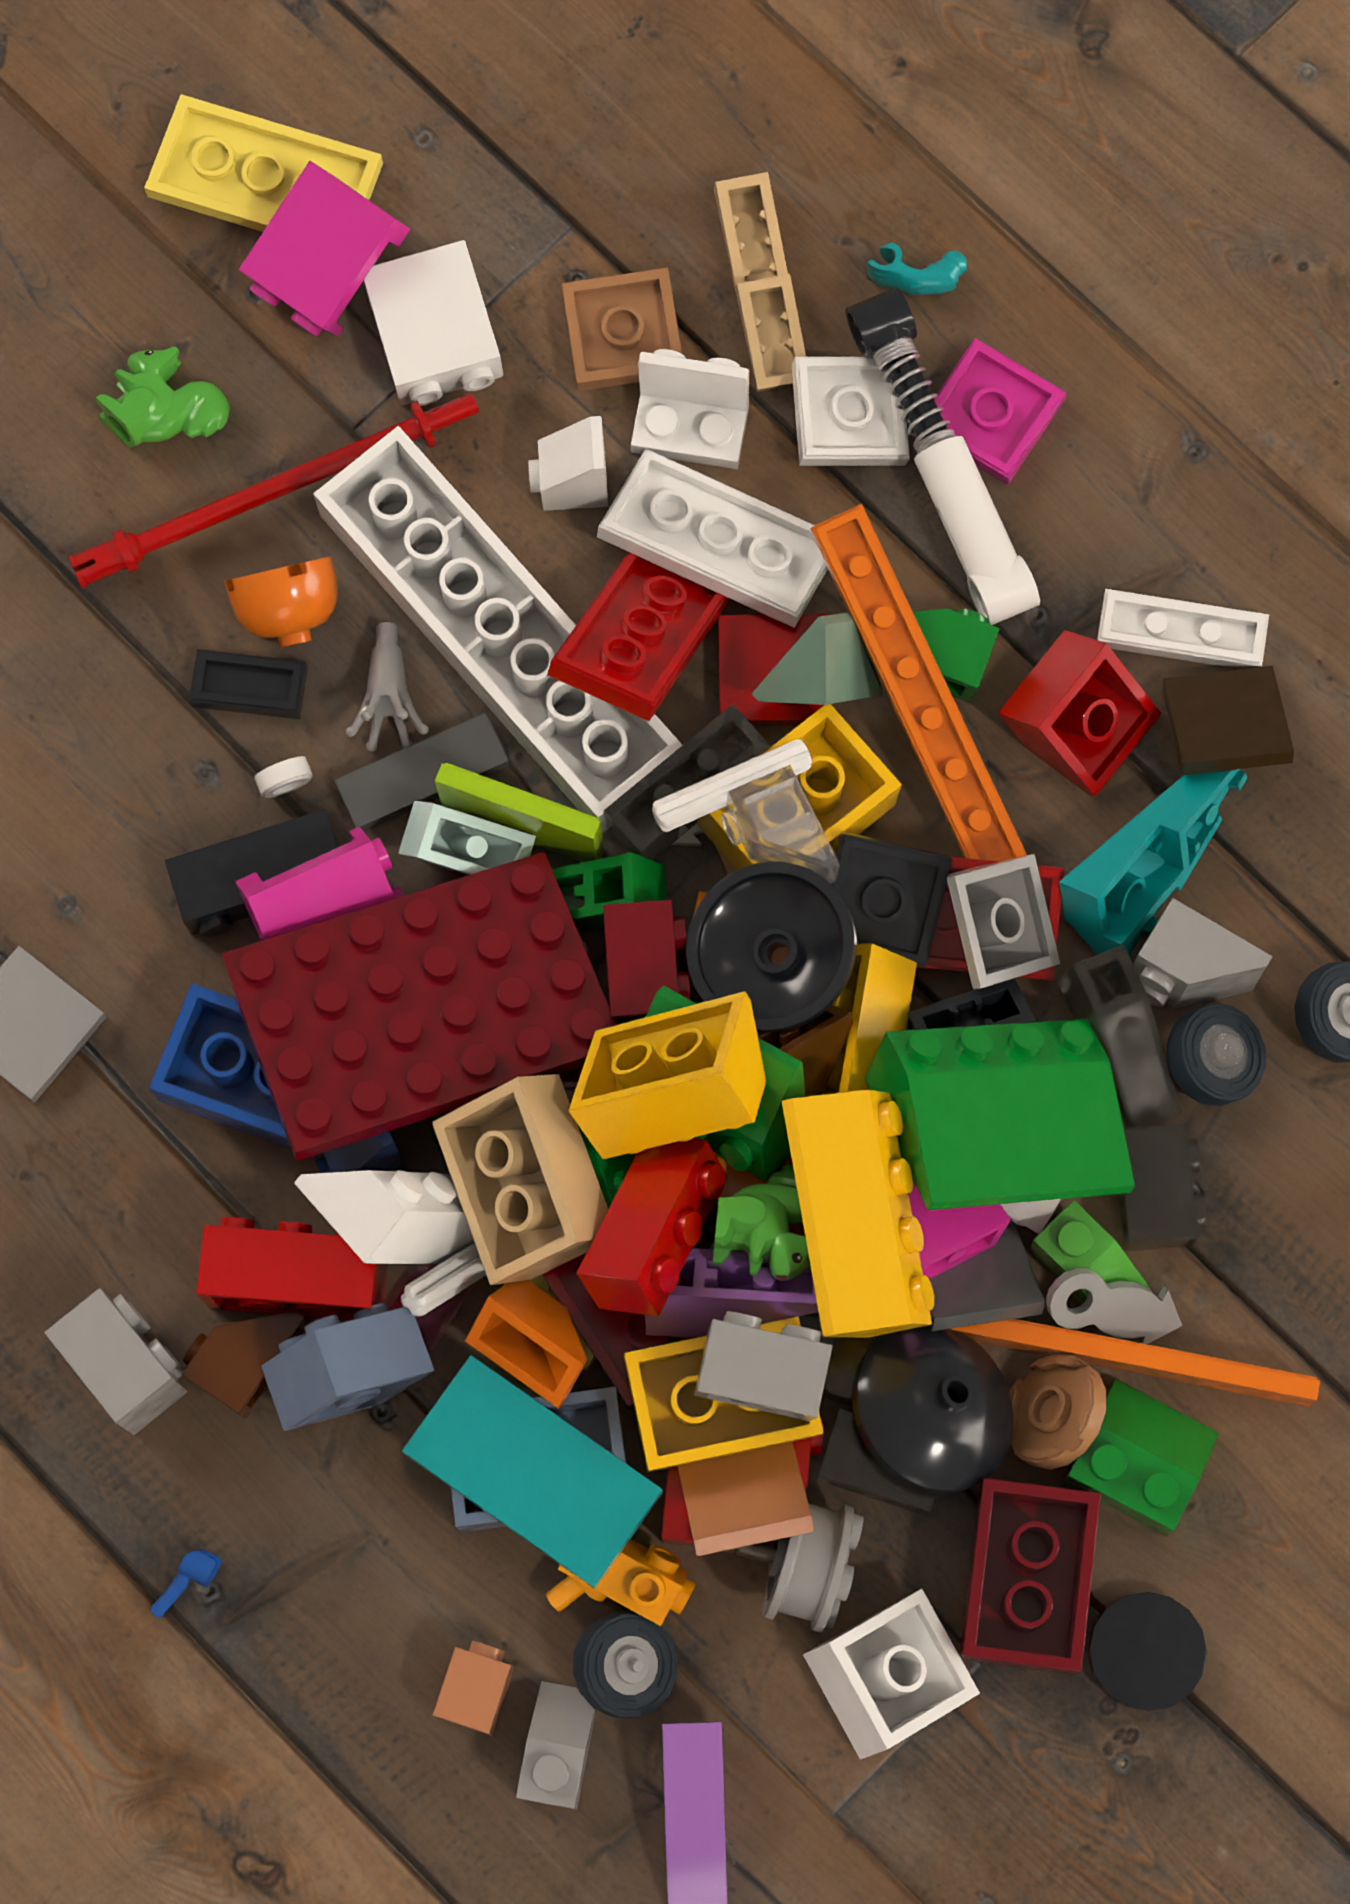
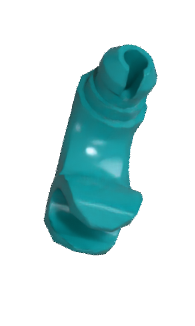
[867,242,967,295]

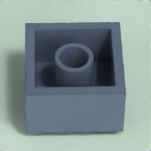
[261,1303,434,1431]

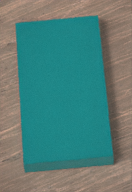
[402,1355,663,1589]

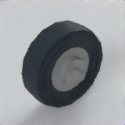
[1294,961,1350,1063]
[573,1611,678,1718]

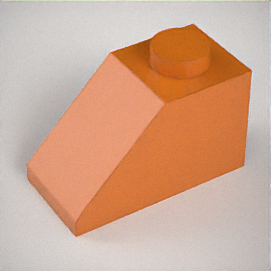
[465,1280,587,1408]

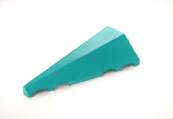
[1059,769,1248,979]

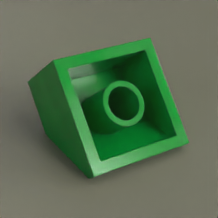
[1063,1379,1219,1537]

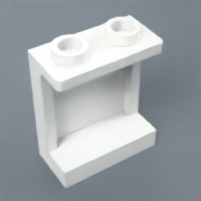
[363,240,503,406]

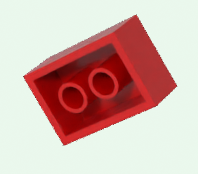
[196,1217,388,1321]

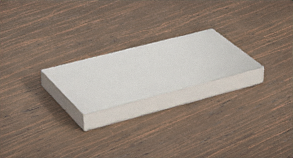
[597,449,828,628]

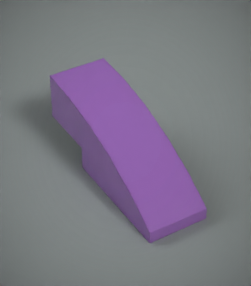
[662,1722,727,1904]

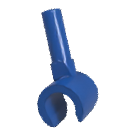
[150,1549,222,1618]

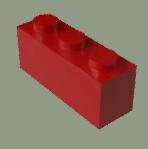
[577,1138,727,1317]

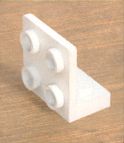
[631,349,749,470]

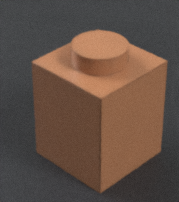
[433,1641,514,1736]

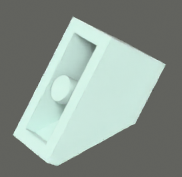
[398,801,536,875]

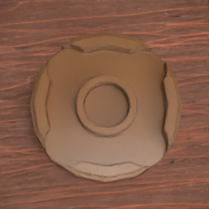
[1009,1353,1106,1470]

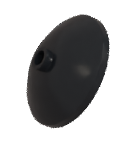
[686,862,857,1032]
[852,1325,1014,1494]

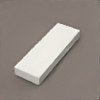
[1097,589,1269,669]

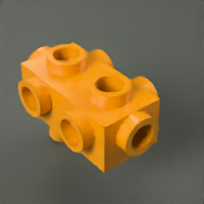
[546,1539,696,1626]

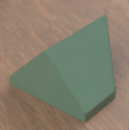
[752,613,883,705]

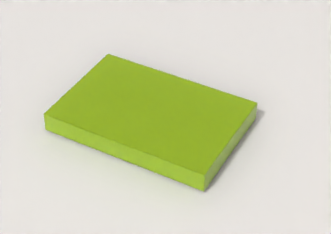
[435,763,605,862]

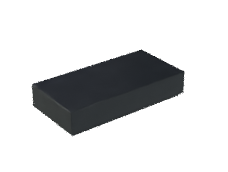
[189,649,308,719]

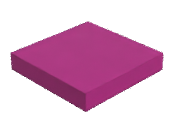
[934,338,1067,485]

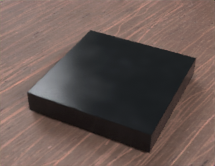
[828,831,953,968]

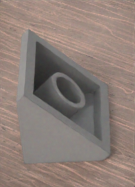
[947,854,1060,990]

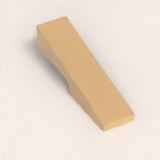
[714,172,806,392]

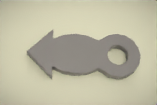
[1046,1268,1182,1344]

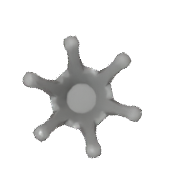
[345,622,429,751]

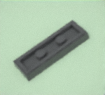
[335,713,510,831]

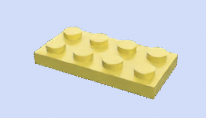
[144,94,383,232]

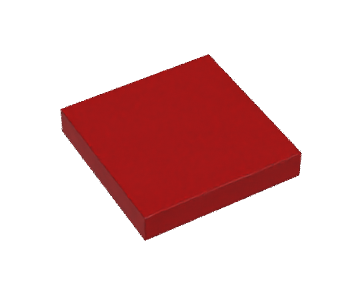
[718,613,828,726]

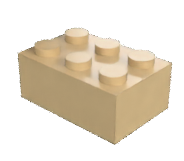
[432,1074,608,1285]

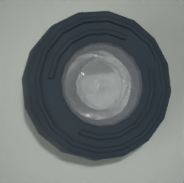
[1167,1003,1266,1106]

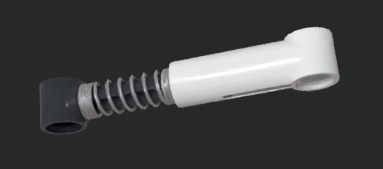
[845,287,1040,625]

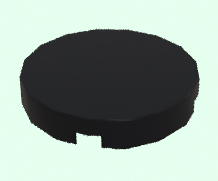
[1088,1592,1207,1711]

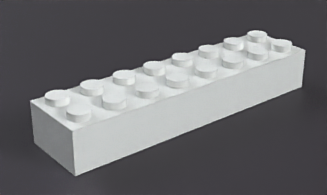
[313,426,685,833]

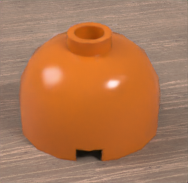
[224,556,338,647]

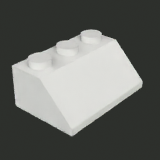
[294,1170,474,1264]

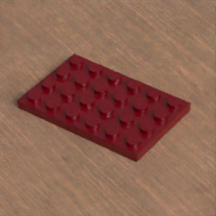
[221,852,617,1162]

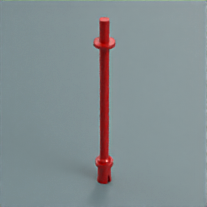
[68,393,479,589]

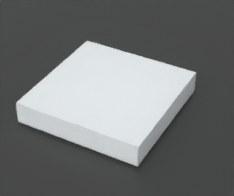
[792,357,910,466]

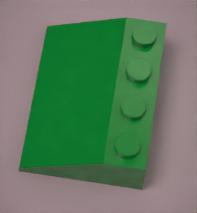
[865,1019,1135,1210]

